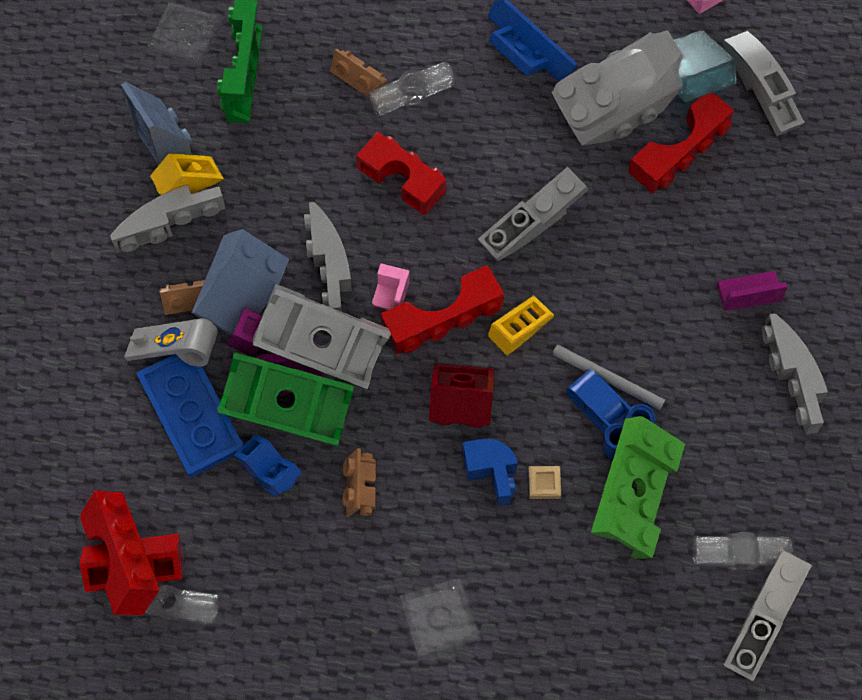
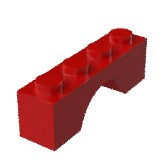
[628,89,734,194]
[380,265,504,354]
[79,490,160,616]

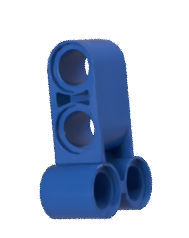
[566,369,655,459]

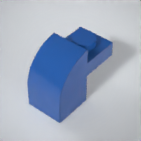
[233,434,302,496]
[462,439,518,506]

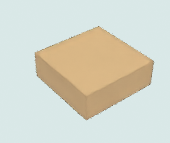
[528,466,561,499]

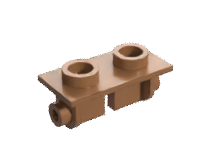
[329,49,388,100]
[160,280,205,315]
[342,448,376,517]

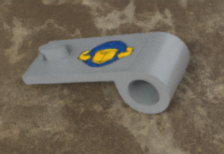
[124,318,218,367]

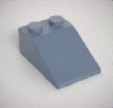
[121,82,193,166]
[192,229,289,336]

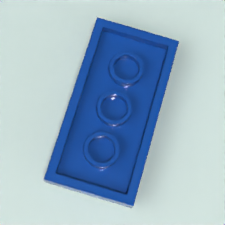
[136,354,243,478]

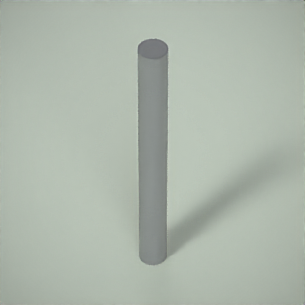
[552,344,665,410]

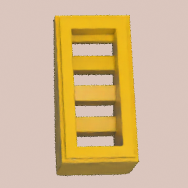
[488,295,554,355]

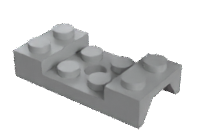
[253,284,391,389]

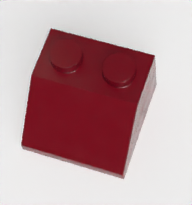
[429,363,494,428]

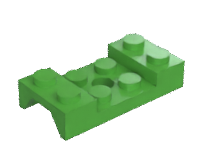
[591,416,685,559]

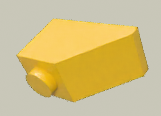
[150,153,224,195]

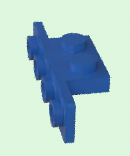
[488,0,577,82]

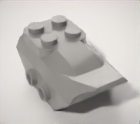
[552,30,684,146]

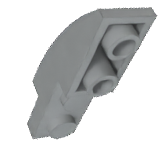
[722,31,805,136]
[478,167,588,261]
[110,185,225,253]
[304,202,352,312]
[762,313,828,434]
[724,550,812,681]

